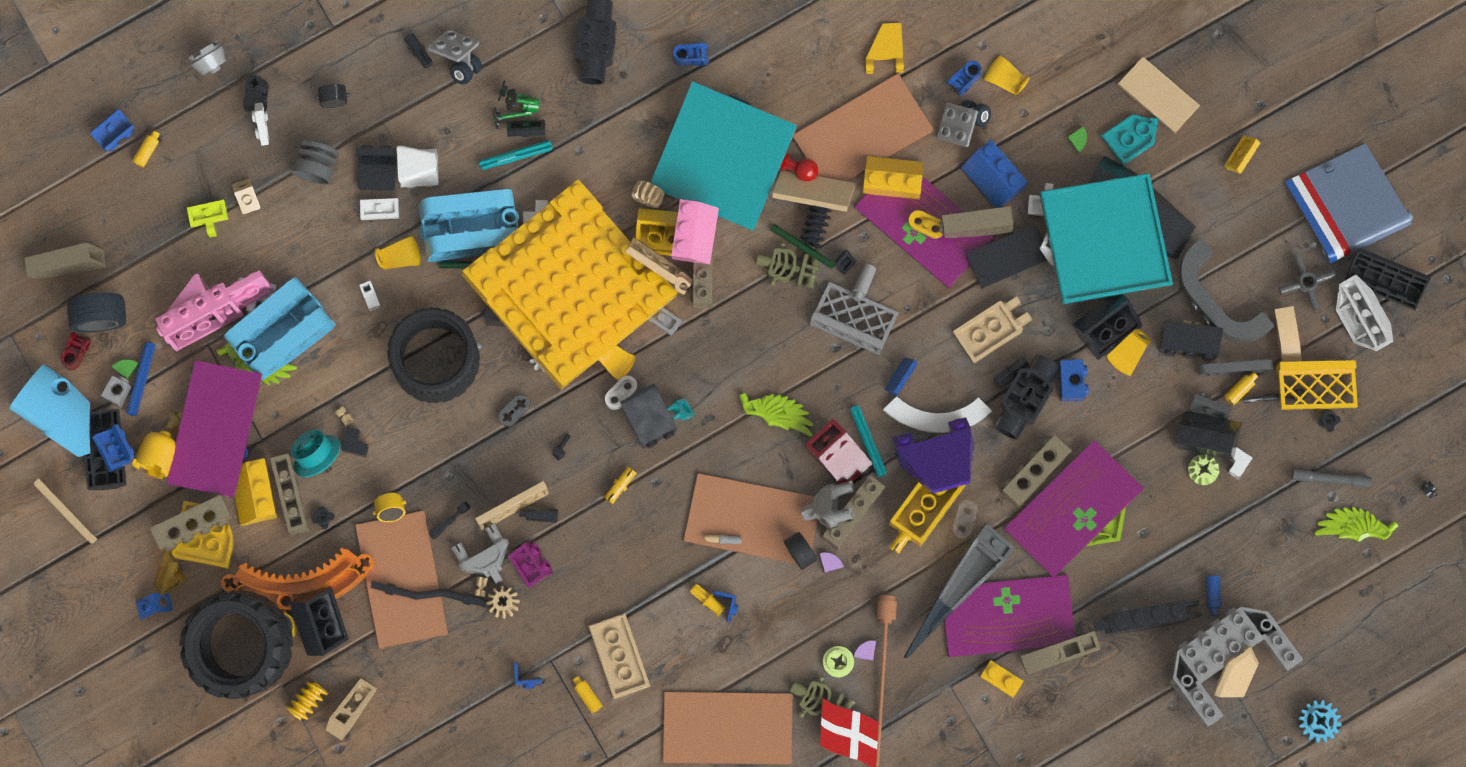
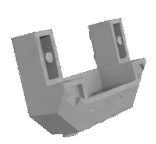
[1170,607,1303,729]

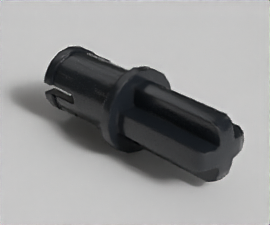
[404,33,433,68]
[993,356,1029,387]

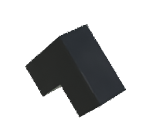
[342,427,369,458]

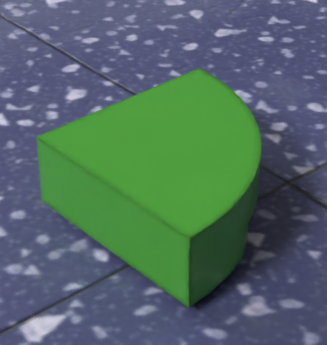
[1067,126,1087,154]
[112,360,139,379]

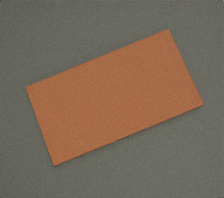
[793,74,934,181]
[683,473,818,564]
[355,511,448,649]
[662,692,793,765]

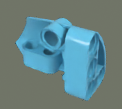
[9,364,90,457]

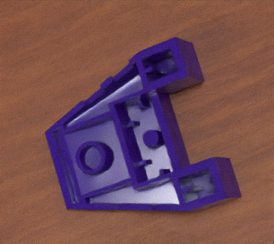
[892,417,974,494]

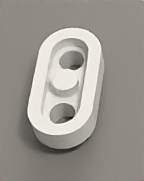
[605,376,637,410]

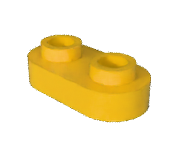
[908,210,944,239]

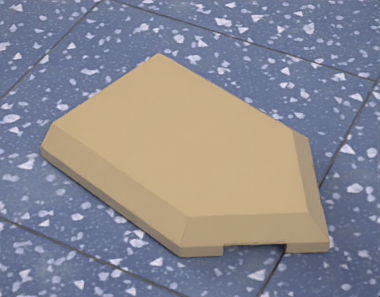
[1213,645,1259,697]

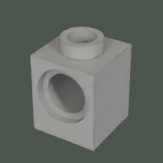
[101,376,132,408]

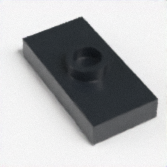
[507,120,546,137]

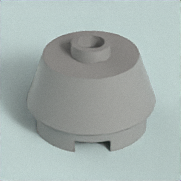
[188,40,226,75]

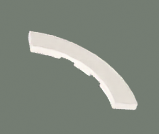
[883,397,992,434]

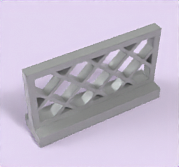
[810,282,899,356]

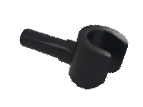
[553,434,571,461]

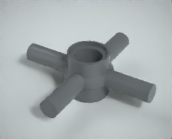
[1279,255,1336,311]

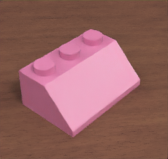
[671,199,719,265]

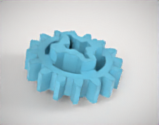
[1298,700,1342,743]

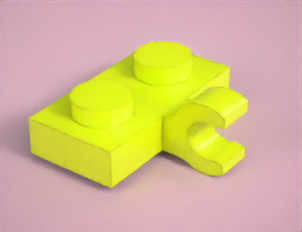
[187,200,229,238]

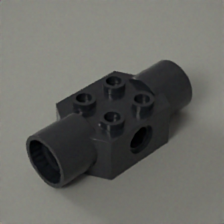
[575,0,617,85]
[994,354,1059,440]

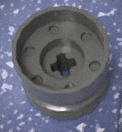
[292,140,339,185]

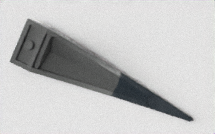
[904,523,1015,658]

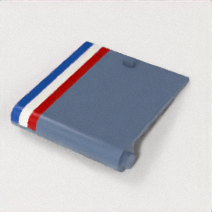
[1285,143,1413,264]

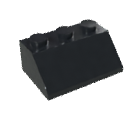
[1072,294,1143,360]
[1159,322,1223,361]
[1174,411,1242,460]
[289,586,349,656]

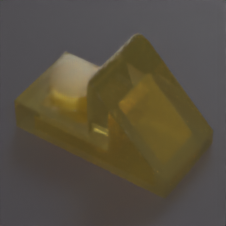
[154,552,186,595]

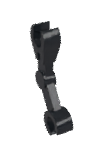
[429,501,471,540]

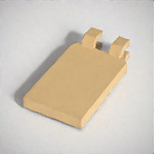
[626,237,693,295]
[953,297,1032,364]

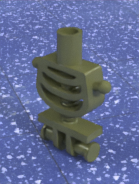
[756,242,820,289]
[790,676,856,718]

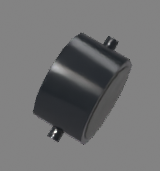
[315,84,350,108]

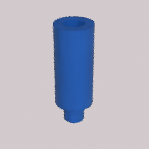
[1206,576,1221,616]

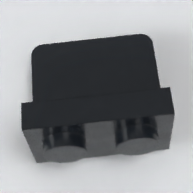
[356,145,397,191]

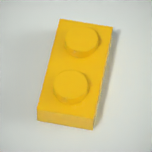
[1224,135,1260,174]
[980,661,1024,698]

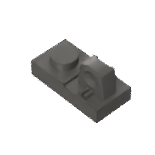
[1189,391,1232,419]

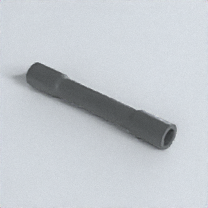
[1292,469,1371,488]

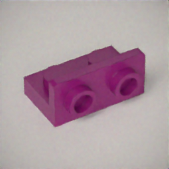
[508,542,553,588]

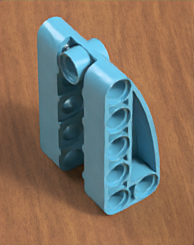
[418,189,519,262]
[224,277,336,380]

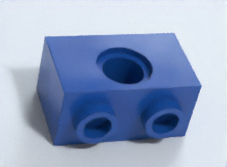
[1059,359,1089,402]

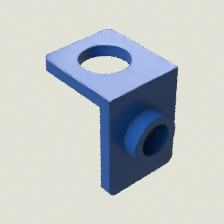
[714,591,738,623]
[136,592,173,619]
[514,662,543,689]

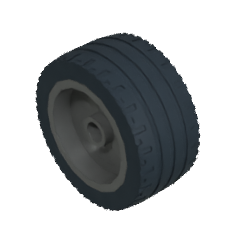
[67,293,126,333]

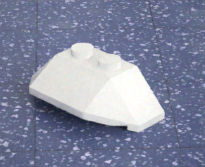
[1336,275,1393,351]

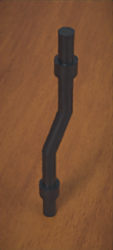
[371,581,488,608]

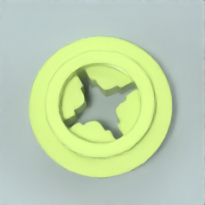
[1188,454,1219,485]
[823,646,854,678]

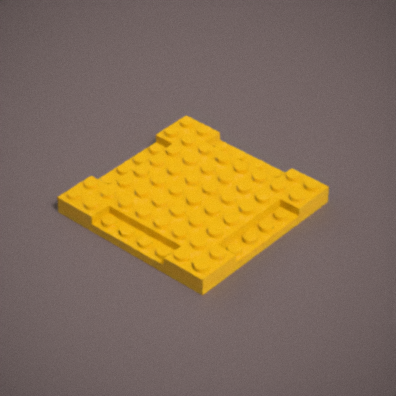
[461,179,678,390]

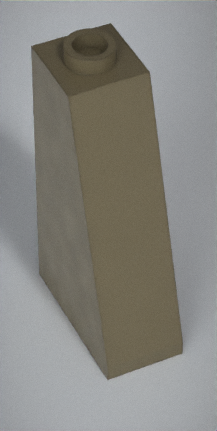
[939,206,1013,238]
[24,243,106,279]

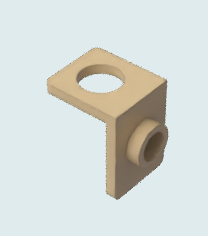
[232,178,260,214]

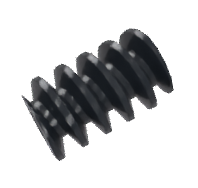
[800,205,832,248]

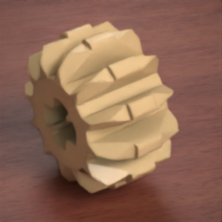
[631,180,665,209]
[486,586,520,619]

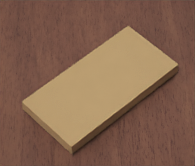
[1118,57,1200,134]
[773,170,855,212]
[34,478,98,544]
[475,481,549,531]
[588,613,651,699]

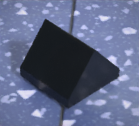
[834,249,857,275]

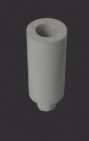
[853,264,876,301]

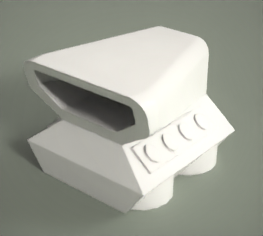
[397,145,439,188]

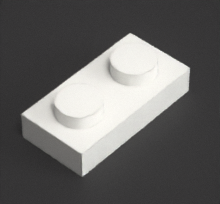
[360,198,399,220]

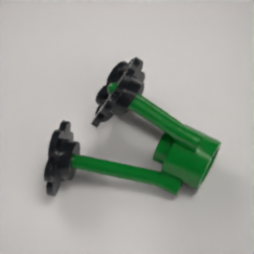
[493,80,539,129]

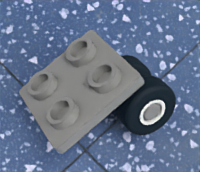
[428,30,482,85]
[937,100,991,147]

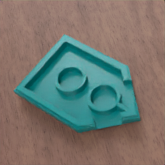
[1101,114,1158,166]

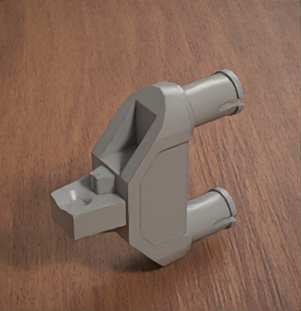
[801,480,855,528]
[451,524,509,585]

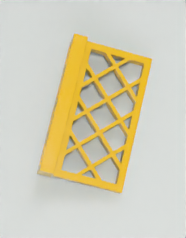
[1276,360,1358,410]

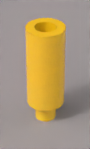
[132,131,160,168]
[1224,372,1258,406]
[572,676,603,714]

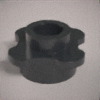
[1317,409,1340,432]
[1420,481,1438,499]
[312,507,335,529]

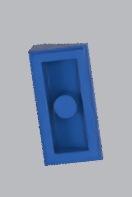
[885,358,917,397]

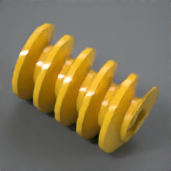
[286,679,328,722]

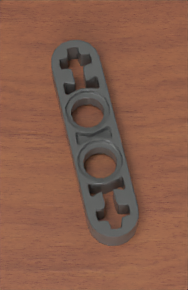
[1198,360,1273,377]

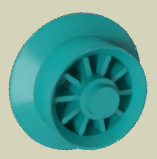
[291,429,341,477]

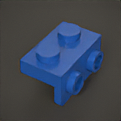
[90,109,135,151]
[93,424,134,471]

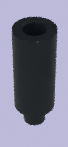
[519,506,558,523]

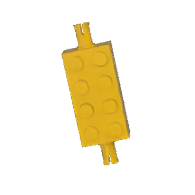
[889,482,966,554]

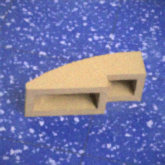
[1273,306,1302,362]

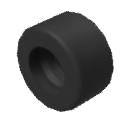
[784,532,817,570]

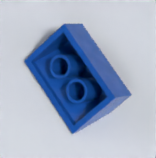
[961,140,1028,208]

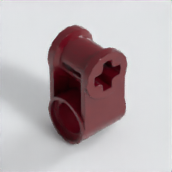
[60,332,91,371]

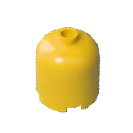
[131,430,176,479]

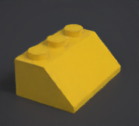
[863,156,924,200]
[636,208,678,256]
[235,458,278,526]

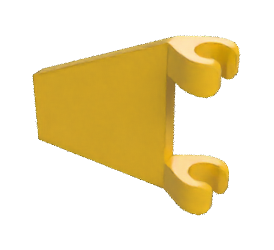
[865,23,904,74]

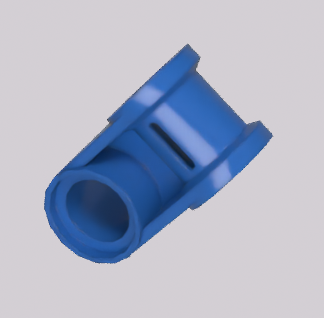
[673,43,709,66]
[947,61,981,97]

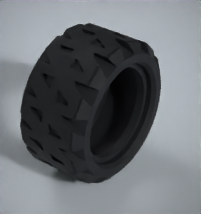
[179,591,293,699]

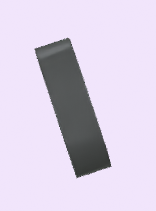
[499,395,530,427]

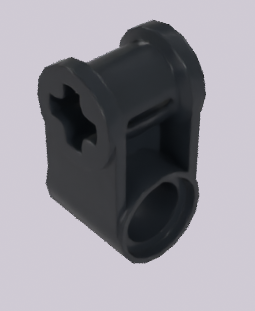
[243,75,269,113]

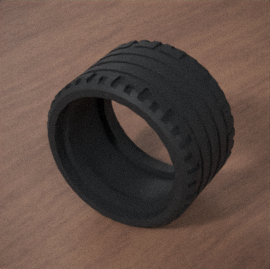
[387,307,480,403]

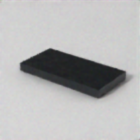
[966,224,1048,289]

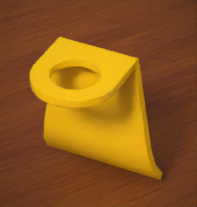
[984,55,1030,95]
[375,236,421,270]
[1106,329,1151,376]
[599,346,635,381]

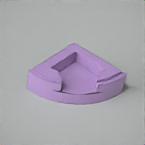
[819,553,844,573]
[854,641,876,661]

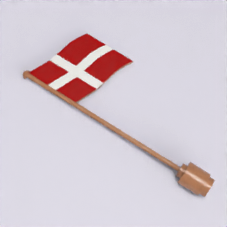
[819,595,897,767]

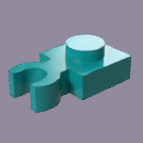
[667,399,695,421]

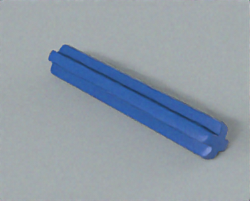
[126,342,156,416]

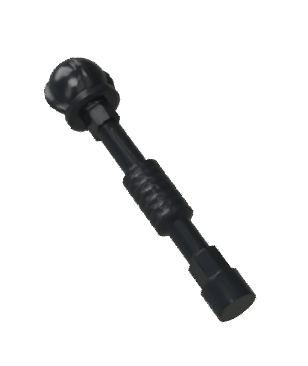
[1243,389,1306,404]

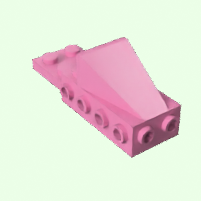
[155,270,274,351]

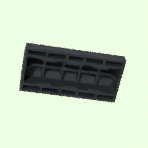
[1344,248,1431,311]
[84,409,127,491]

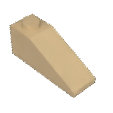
[326,679,377,740]

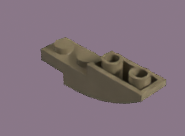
[1020,631,1101,675]

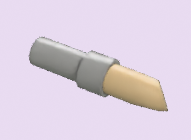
[704,534,742,544]

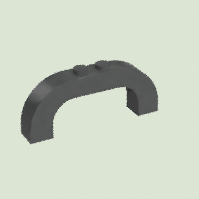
[1179,239,1275,343]

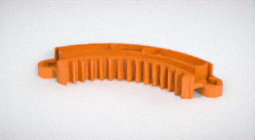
[221,548,375,611]

